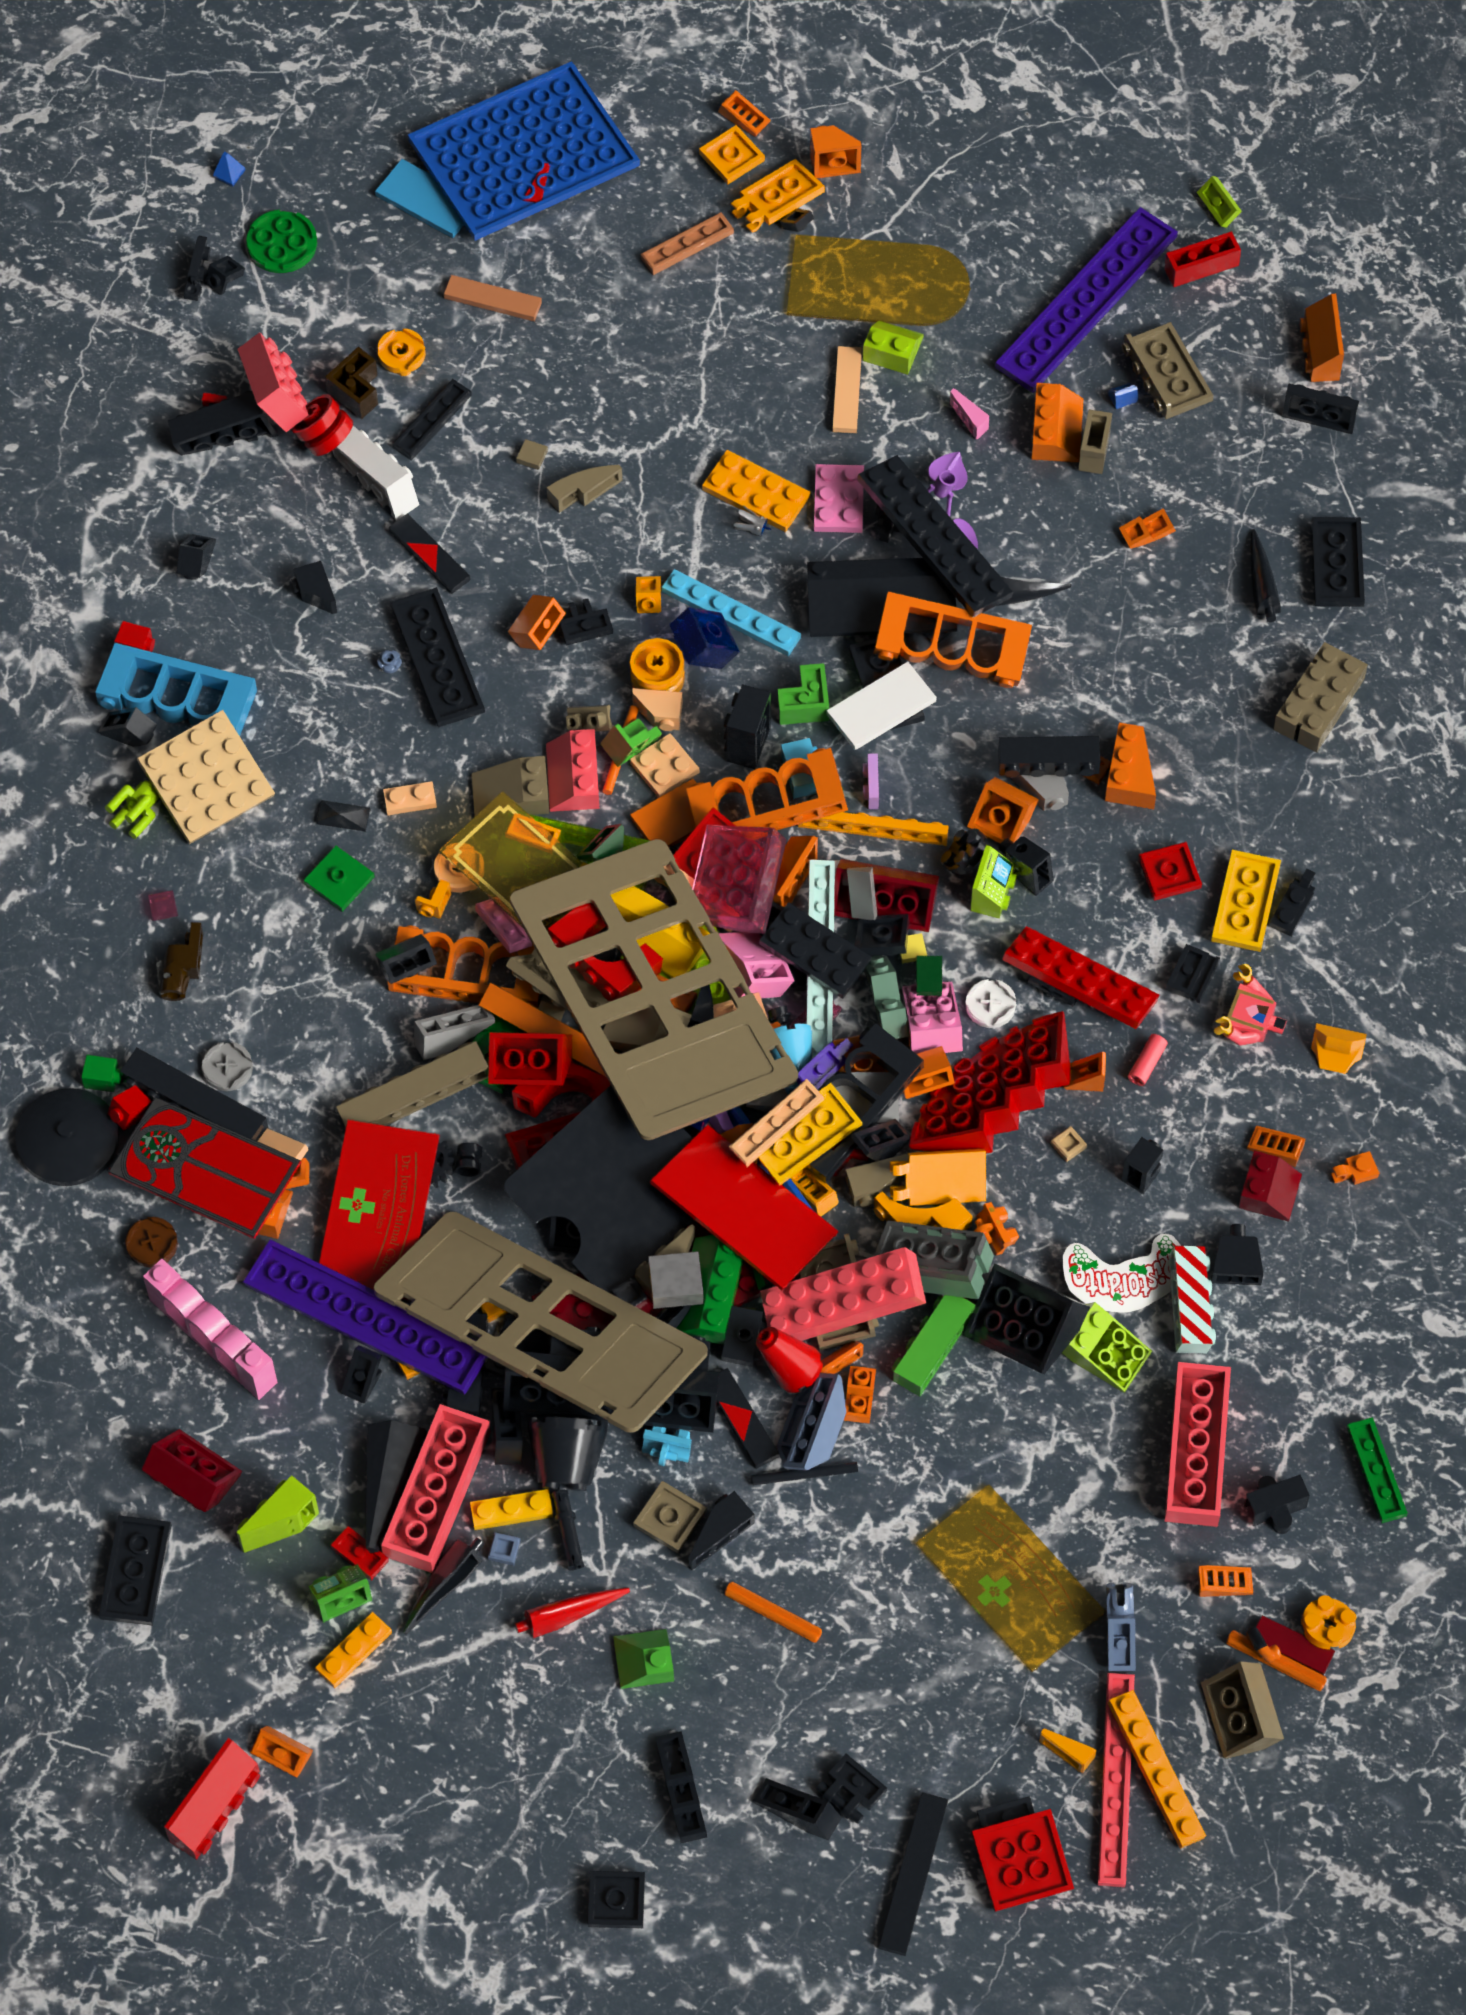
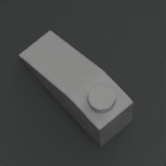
[414,1005,495,1060]

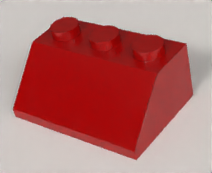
[488,1032,573,1086]

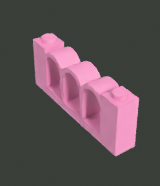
[143,1259,278,1400]

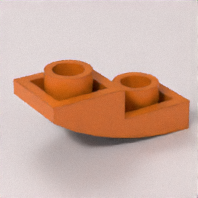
[844,1366,876,1424]

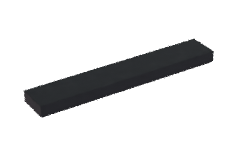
[879,1792,948,1956]

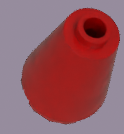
[756,1327,823,1393]

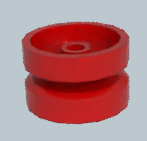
[291,394,353,456]

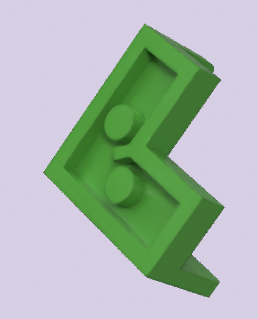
[777,663,829,725]
[600,719,662,767]

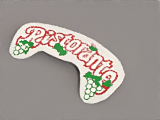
[1063,1234,1181,1312]

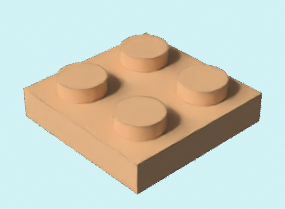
[630,733,700,798]

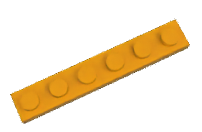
[798,812,949,846]
[1108,1690,1206,1849]

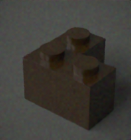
[325,346,378,419]

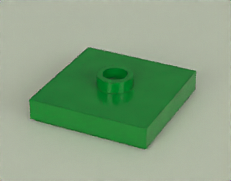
[303,846,375,912]

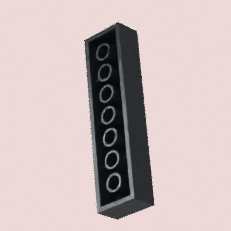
[503,1351,720,1433]

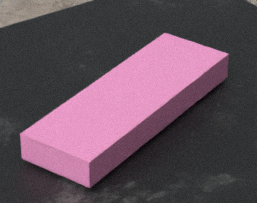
[475,897,532,953]

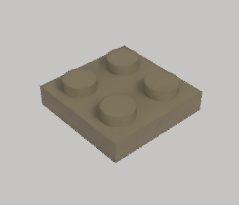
[633,1481,707,1553]

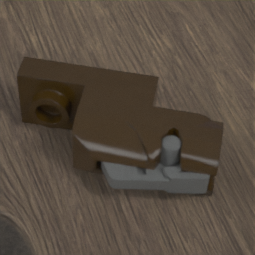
[156,922,204,1001]

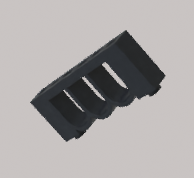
[806,1023,924,1183]

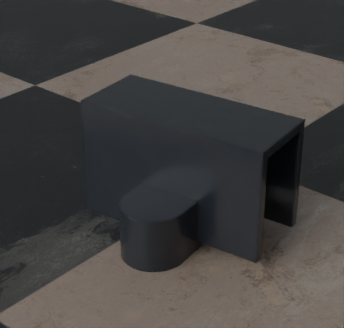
[1244,1474,1310,1534]

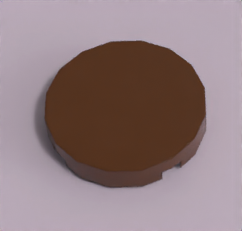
[125,1217,178,1268]

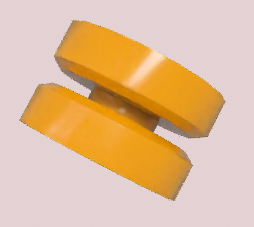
[630,638,685,692]

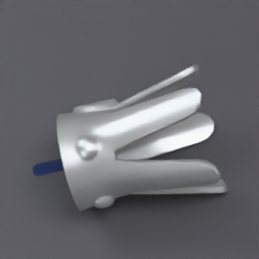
[734,505,771,536]

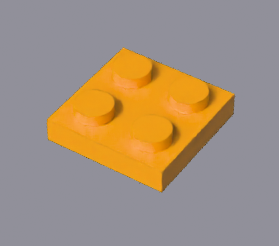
[699,125,765,185]

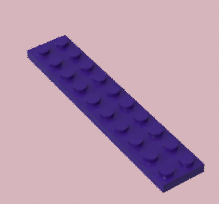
[995,207,1178,393]
[243,1239,488,1395]

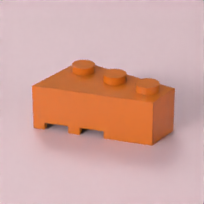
[1105,722,1156,809]

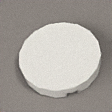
[965,979,1016,1028]

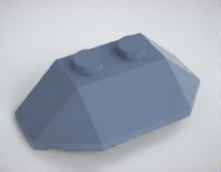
[777,1373,846,1470]

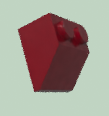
[1239,1150,1302,1222]

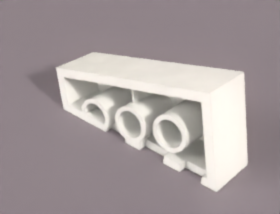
[332,426,419,521]

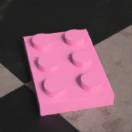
[814,464,864,533]

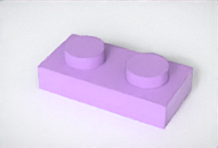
[863,754,879,809]

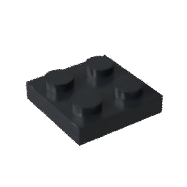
[855,914,910,956]
[588,1871,645,1929]

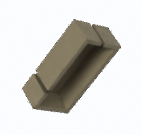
[1274,642,1368,753]

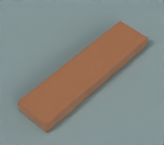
[641,212,734,275]
[444,275,542,322]

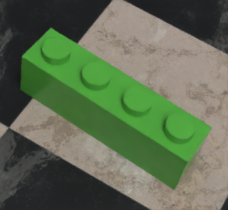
[892,1295,975,1397]

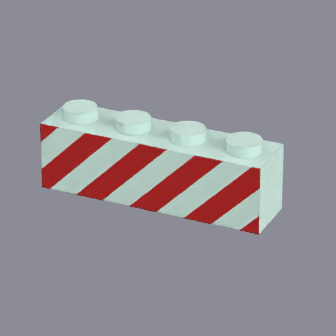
[1169,1246,1216,1354]

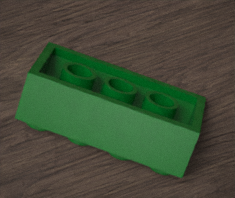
[676,1235,744,1345]

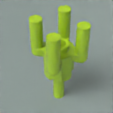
[105,780,160,839]

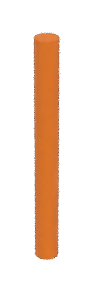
[602,705,639,795]

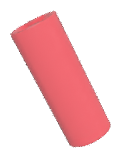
[1128,1034,1168,1086]

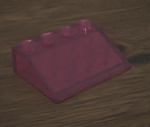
[692,825,787,934]

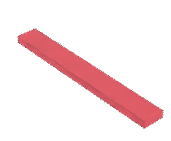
[1098,1673,1135,1887]

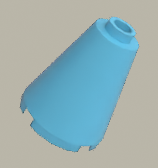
[770,1024,812,1094]

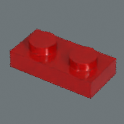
[331,1526,389,1581]

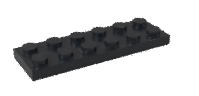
[391,587,485,727]

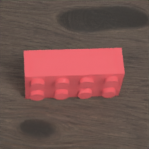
[238,332,309,432]

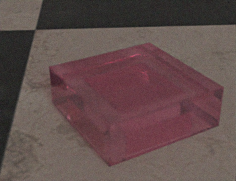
[148,890,178,921]

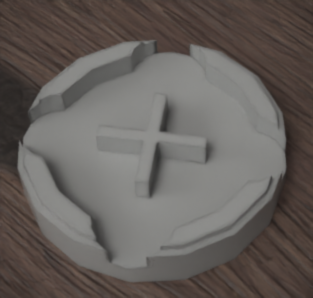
[202,1042,253,1091]

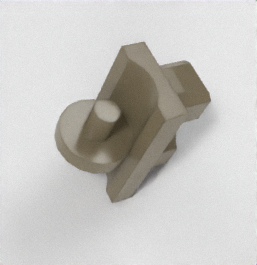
[566,705,613,731]

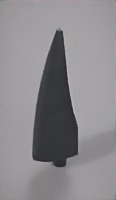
[1251,529,1281,622]
[997,576,1071,606]
[403,1537,485,1635]

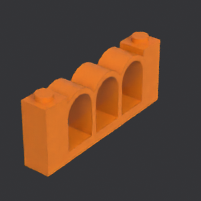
[873,592,1032,688]
[686,748,848,838]
[387,925,542,1008]

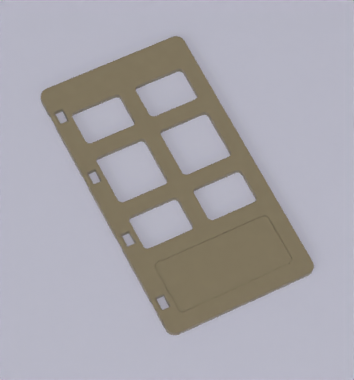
[510,839,798,1140]

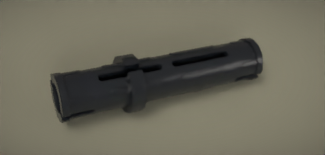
[551,1489,585,1570]

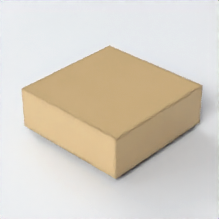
[1050,1126,1087,1162]

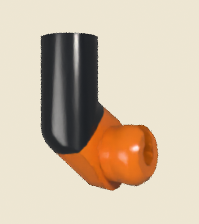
[1246,1627,1281,1662]

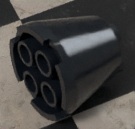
[528,1417,608,1491]

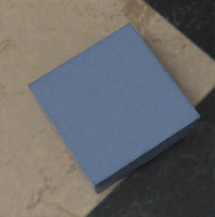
[488,1532,521,1566]

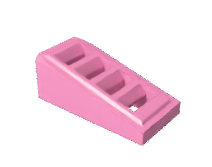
[950,388,989,439]

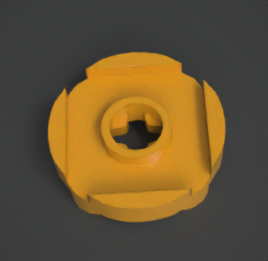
[378,329,426,376]
[1301,1595,1356,1650]

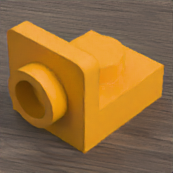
[636,576,661,613]
[415,879,452,919]

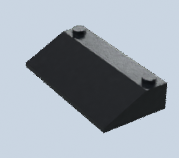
[807,558,957,637]

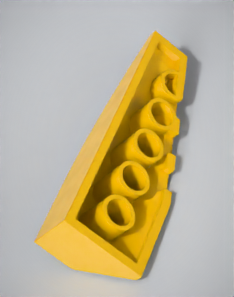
[580,862,710,978]

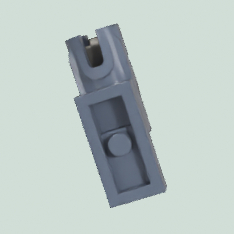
[1106,1582,1136,1671]

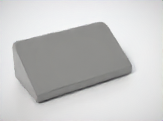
[847,867,877,920]

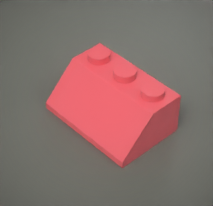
[546,729,600,812]

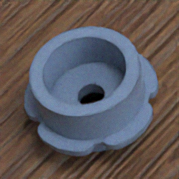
[377,650,402,673]

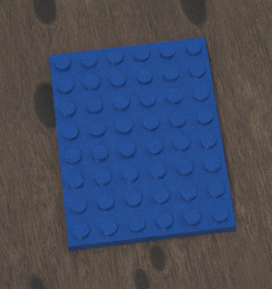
[408,61,640,241]

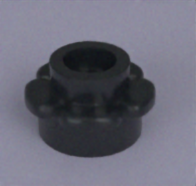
[767,1006,792,1025]

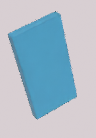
[375,159,464,238]

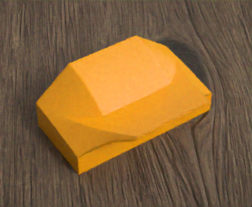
[1311,1023,1367,1074]

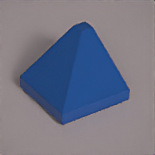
[213,151,245,187]

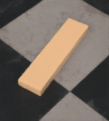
[833,346,862,433]
[729,1079,824,1167]

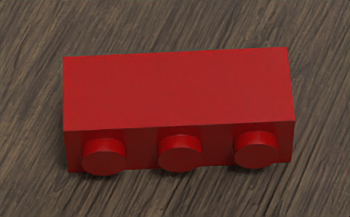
[1164,231,1241,288]

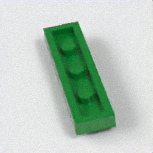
[1347,1417,1408,1524]

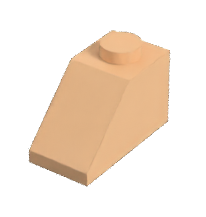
[632,688,682,731]

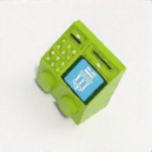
[971,845,1017,919]

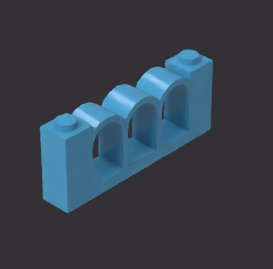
[95,643,257,736]

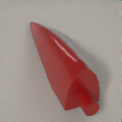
[515,1587,630,1638]

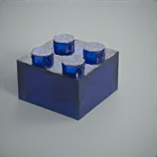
[670,607,740,669]

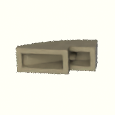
[547,465,623,513]

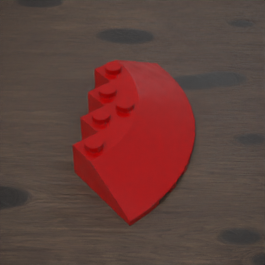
[909,1011,1070,1154]

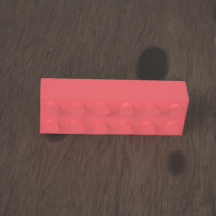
[760,1247,926,1341]
[1164,1362,1231,1527]
[381,1404,491,1573]

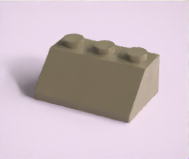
[1201,1661,1284,1759]

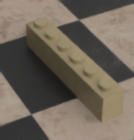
[336,1041,489,1127]

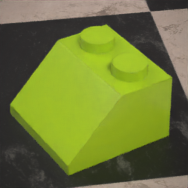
[863,321,924,375]

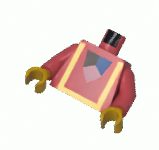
[1214,964,1287,1046]

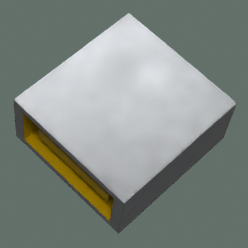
[649,1252,703,1309]

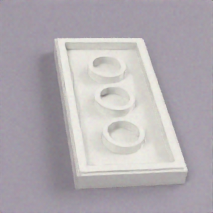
[827,662,936,750]

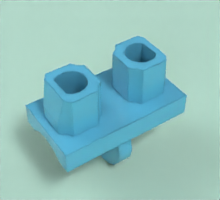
[642,1426,692,1466]

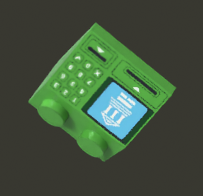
[308,1564,372,1623]

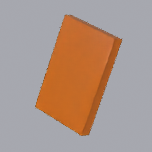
[630,779,696,847]

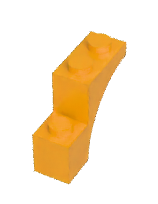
[874,1191,972,1230]

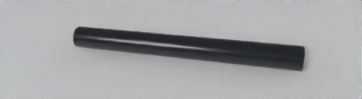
[752,1462,858,1486]

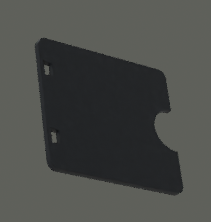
[504,1085,695,1295]

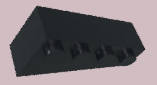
[168,391,278,456]

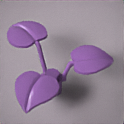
[927,452,978,549]

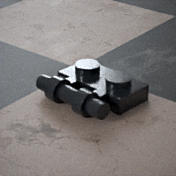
[816,1753,887,1824]

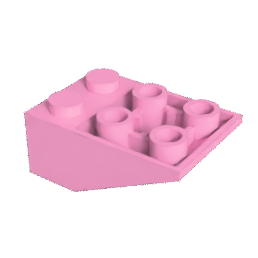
[718,931,794,998]
[902,981,963,1054]

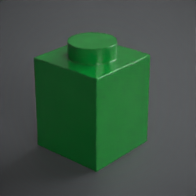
[81,1055,122,1092]

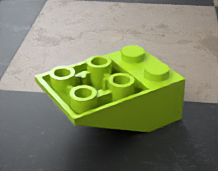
[1062,1302,1152,1392]
[236,1475,319,1553]

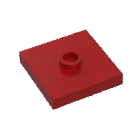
[1138,842,1202,901]

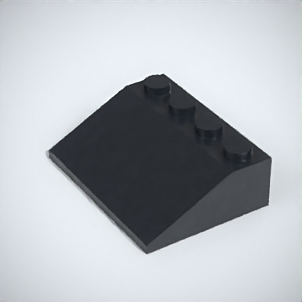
[963,1263,1090,1374]

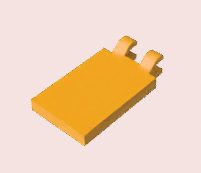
[731,159,825,233]
[890,1149,986,1206]

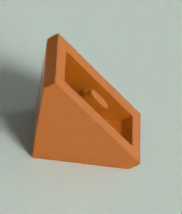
[1063,1051,1106,1092]

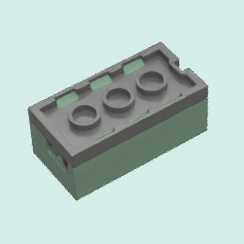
[874,1221,994,1299]

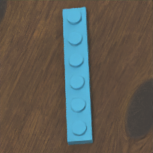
[662,569,801,657]

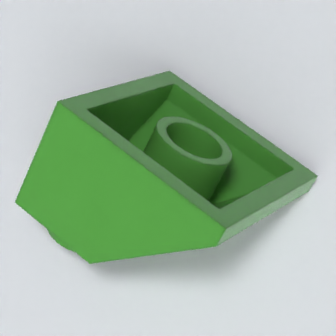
[613,1629,674,1689]

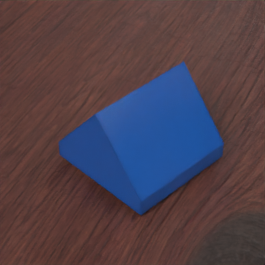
[1107,383,1138,409]

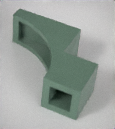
[864,955,909,1039]

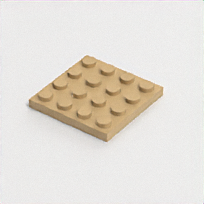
[137,710,275,844]

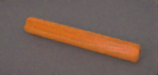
[725,1582,822,1643]
[1226,1630,1327,1691]

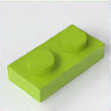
[1197,176,1242,228]

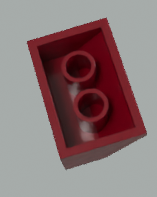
[142,1429,242,1512]

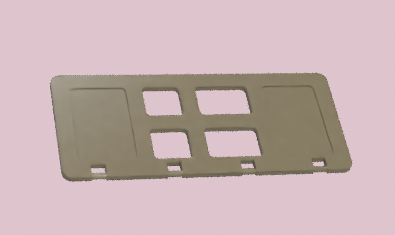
[374,1212,708,1432]

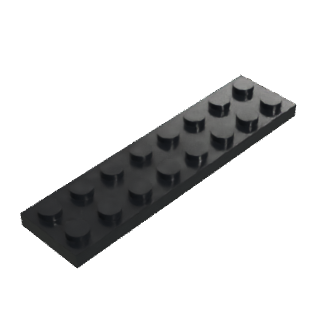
[857,455,1013,617]

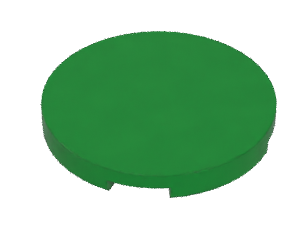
[246,209,317,273]

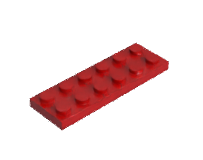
[1002,926,1159,1029]

